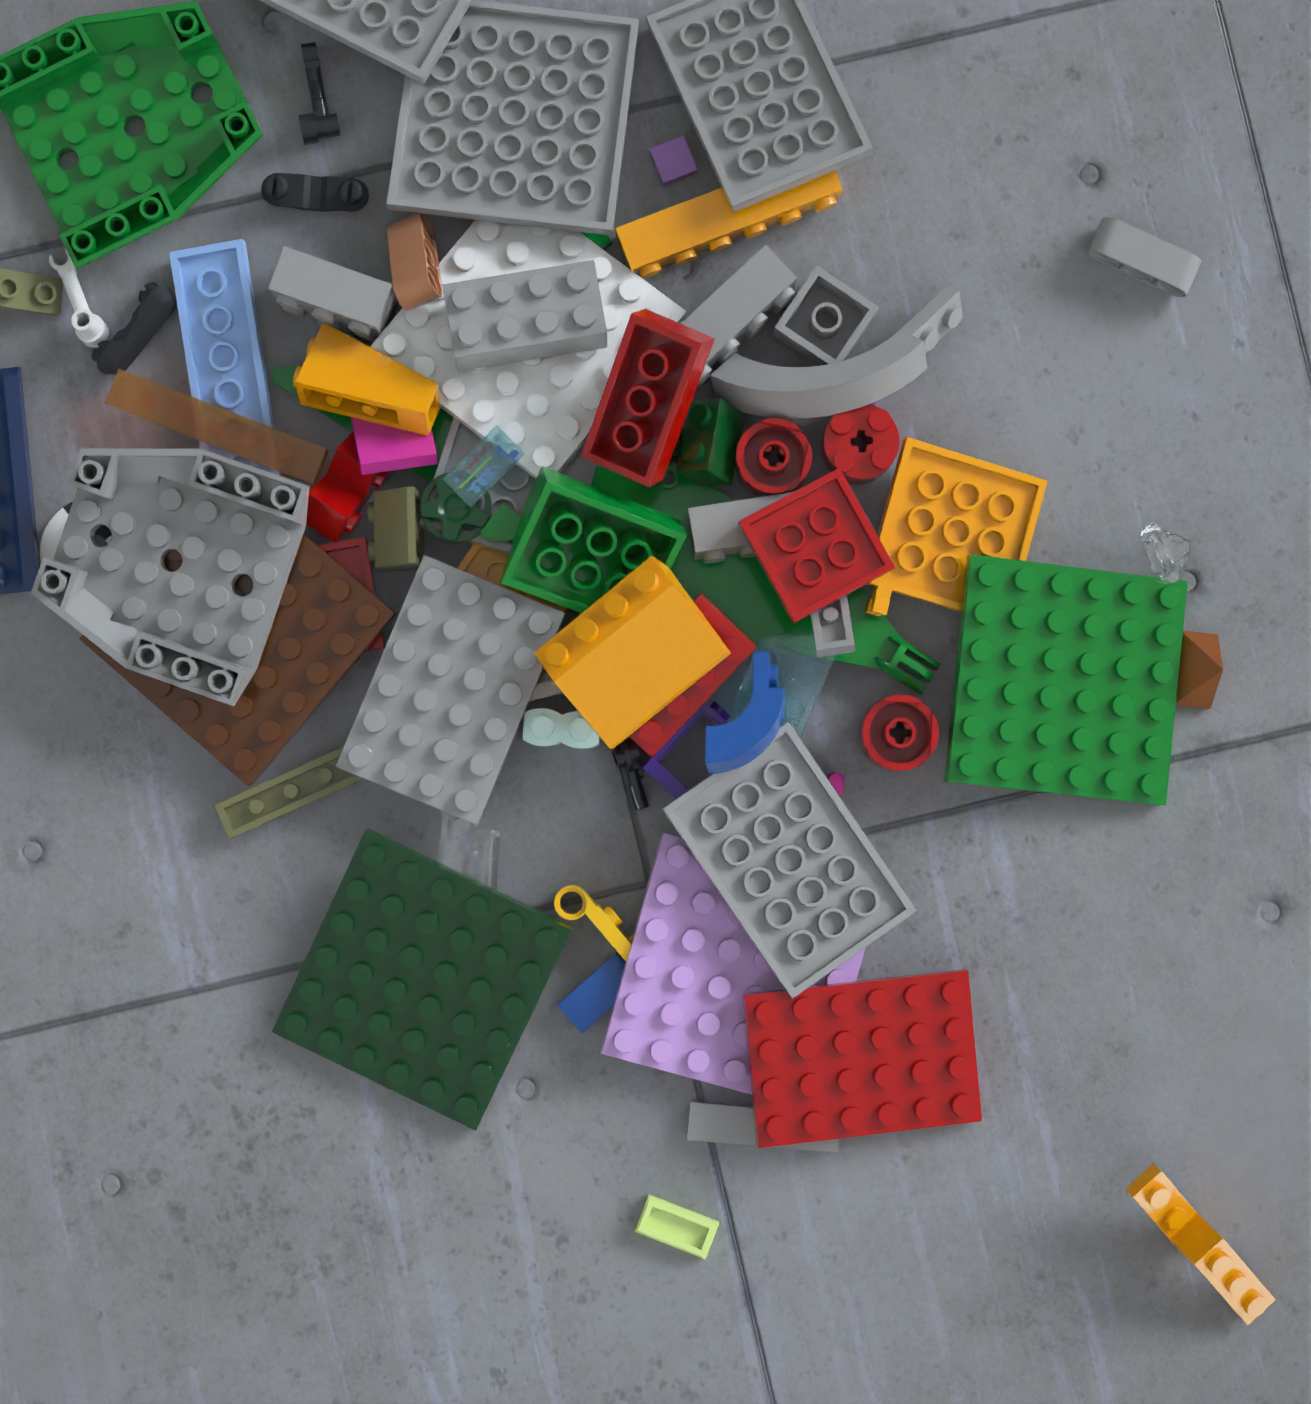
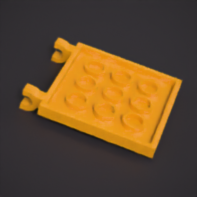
[865,437,1048,617]

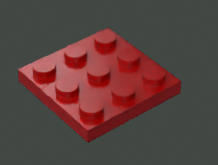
[738,468,895,624]

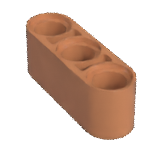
[387,213,442,311]

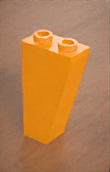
[293,323,441,436]

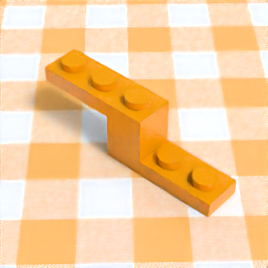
[1125,1163,1275,1325]

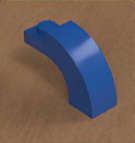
[705,652,786,774]

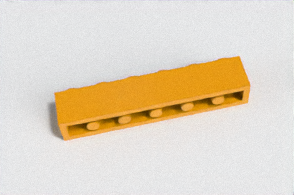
[615,171,843,279]

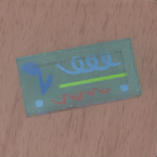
[443,425,525,507]

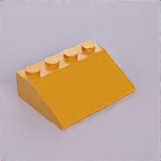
[534,556,731,749]

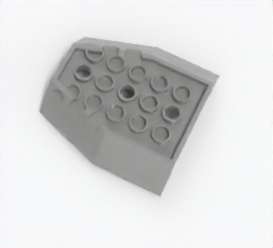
[31,448,309,706]

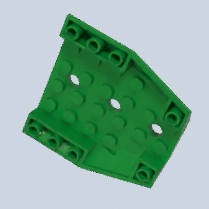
[0,1,263,269]

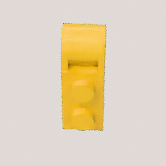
[554,884,633,962]

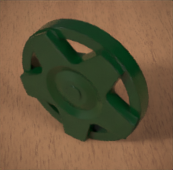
[420,472,492,543]

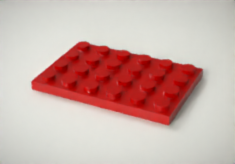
[743,969,982,1148]

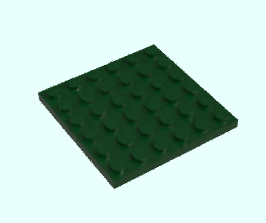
[272,828,574,1131]

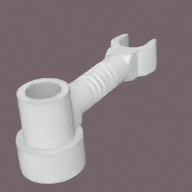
[49,249,109,348]

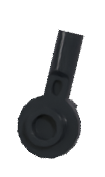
[611,737,649,810]

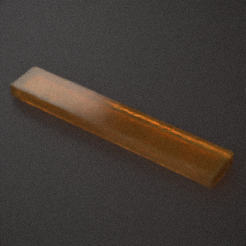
[105,369,329,485]

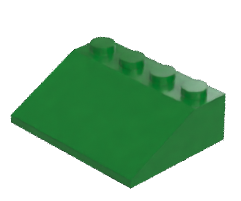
[500,466,687,613]

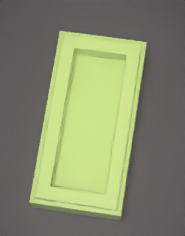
[635,1194,719,1259]

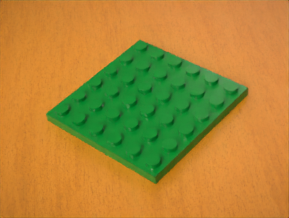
[944,554,1188,805]

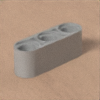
[1087,217,1202,297]

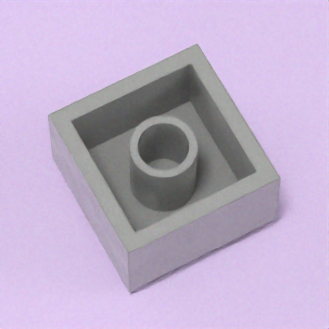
[772,265,880,366]

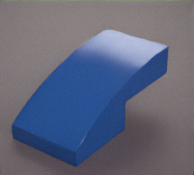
[557,952,626,1033]

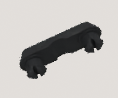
[261,173,369,212]
[92,282,176,375]

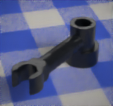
[299,42,341,145]

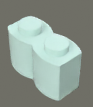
[523,708,600,749]

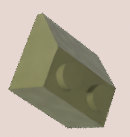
[367,486,425,571]

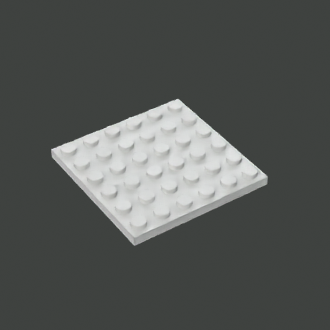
[370,220,686,479]

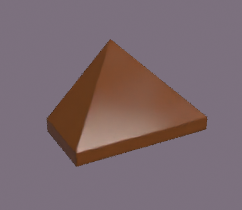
[1176,631,1223,709]

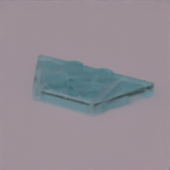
[732,632,836,739]

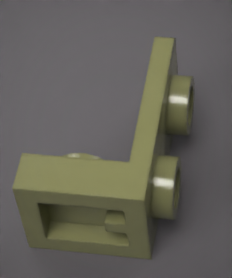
[0,268,63,316]

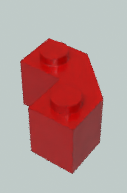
[306,432,391,543]

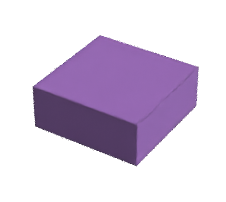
[649,135,698,187]

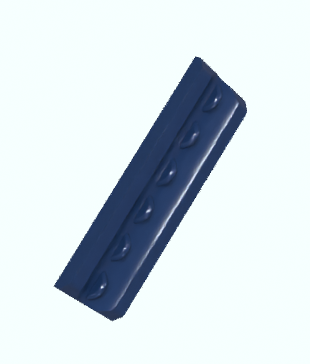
[0,367,40,595]

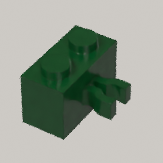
[671,398,745,486]

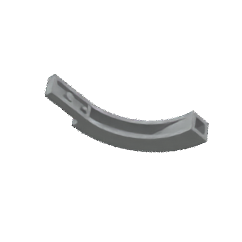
[710,285,963,419]

